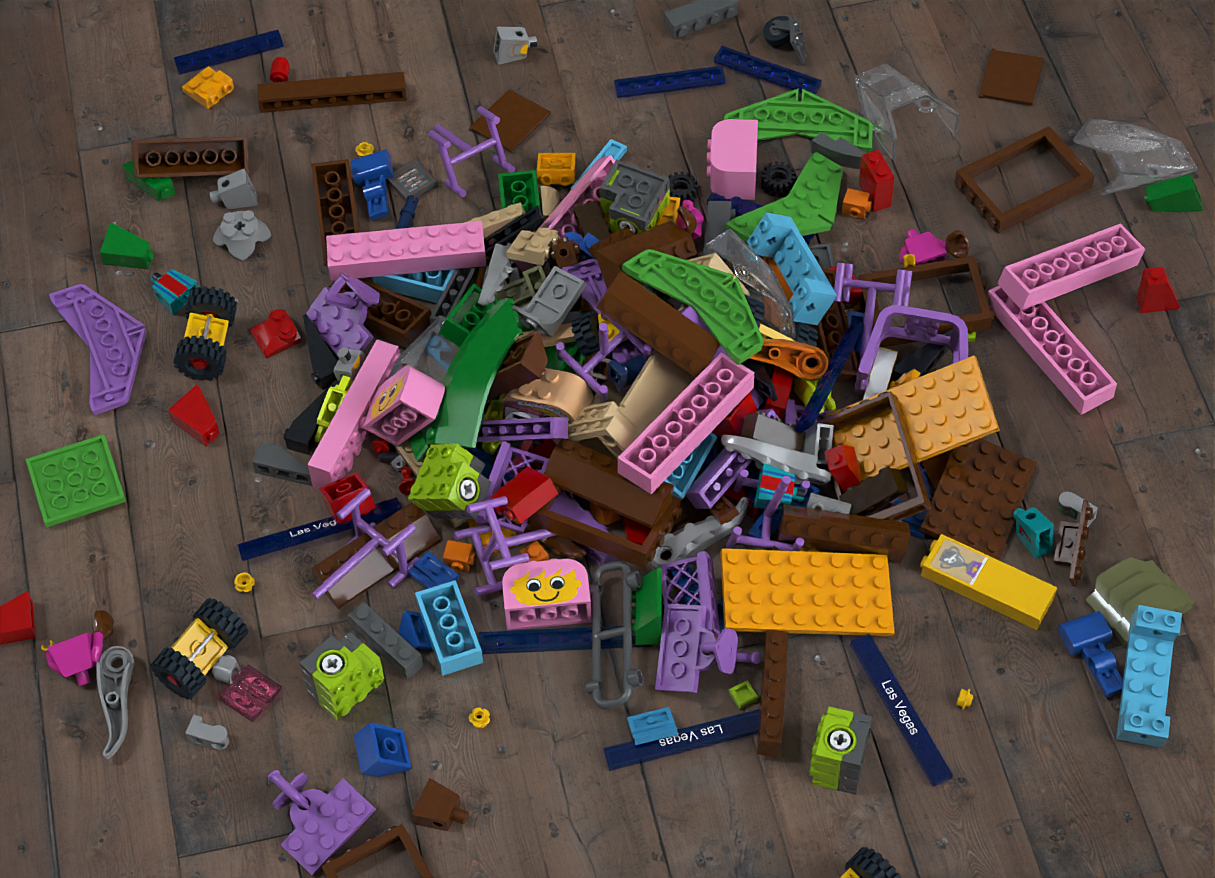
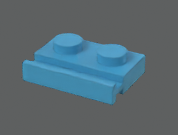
[627,707,678,745]

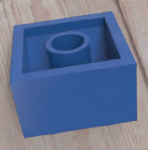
[353,723,412,777]

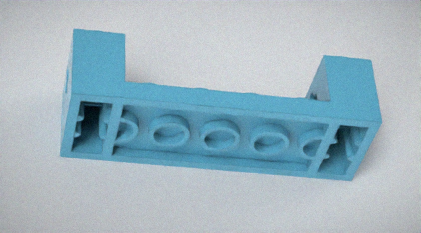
[747,212,837,325]
[1116,605,1182,748]

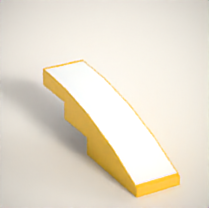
[863,347,898,400]

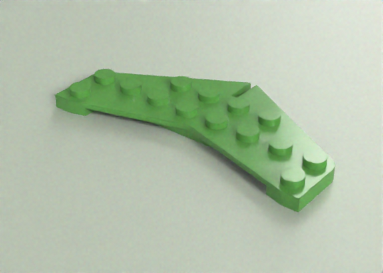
[724,88,873,153]
[725,152,843,243]
[622,249,764,365]

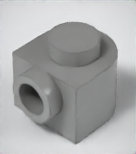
[212,655,241,685]

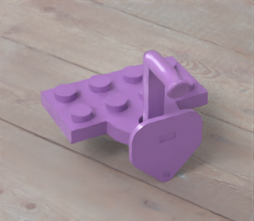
[305,273,380,354]
[655,604,761,693]
[268,770,376,876]

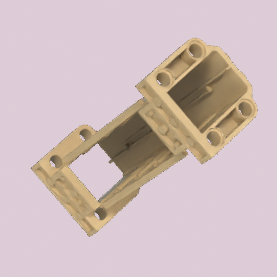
[552,253,750,461]

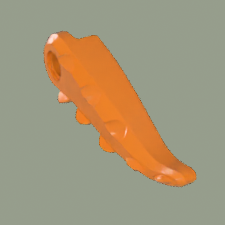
[750,338,828,379]

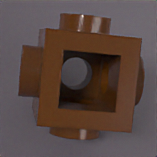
[551,237,581,268]
[582,353,611,383]

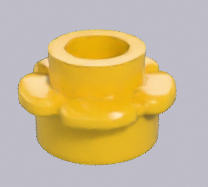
[355,142,374,158]
[234,572,255,592]
[956,689,973,709]
[469,708,490,729]

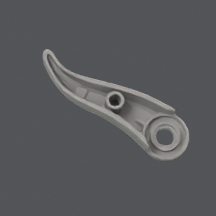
[478,243,516,306]
[721,435,832,485]
[651,497,749,573]
[96,646,135,759]

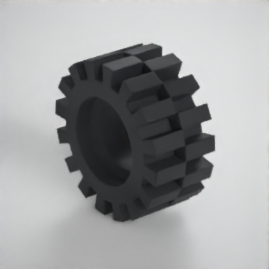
[761,161,796,197]
[668,172,698,206]

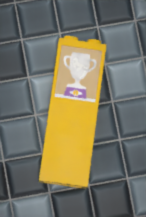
[920,534,1057,630]

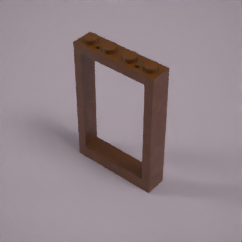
[954,126,1094,234]
[858,256,994,347]
[816,391,931,521]
[530,485,682,568]
[321,824,433,878]

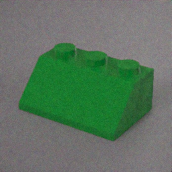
[498,170,541,212]
[632,568,662,645]

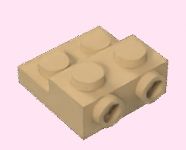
[506,227,560,266]

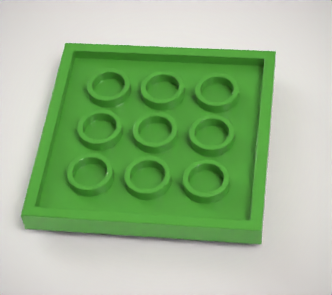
[25,434,126,528]

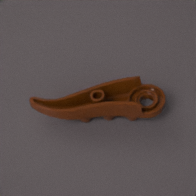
[501,514,586,560]

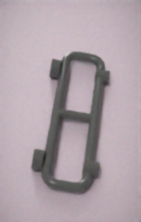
[586,561,644,708]

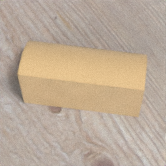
[540,186,561,223]

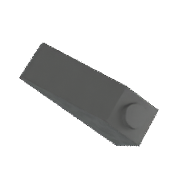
[253,442,312,486]

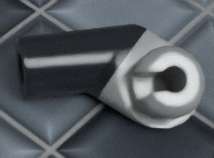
[379,452,406,471]

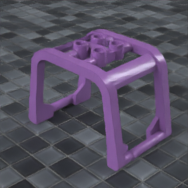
[854,305,968,396]

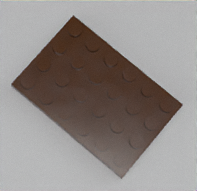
[919,438,1037,560]

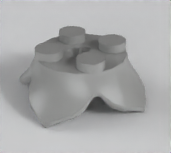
[213,210,272,261]

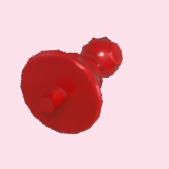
[371,438,390,455]
[399,467,415,495]

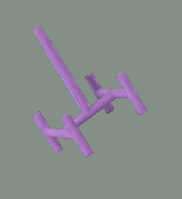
[428,106,515,198]
[834,263,912,365]
[556,312,652,403]
[726,469,810,551]
[312,488,419,600]
[454,496,557,596]

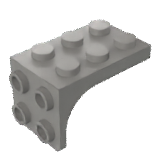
[512,266,587,338]

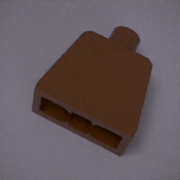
[411,778,469,831]

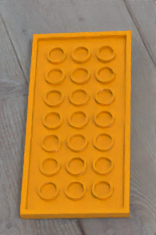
[824,355,1000,480]
[720,549,894,636]

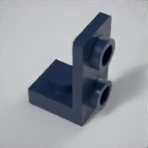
[608,355,647,390]

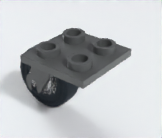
[763,14,807,65]

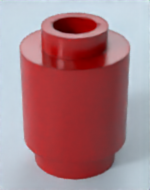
[270,57,290,83]

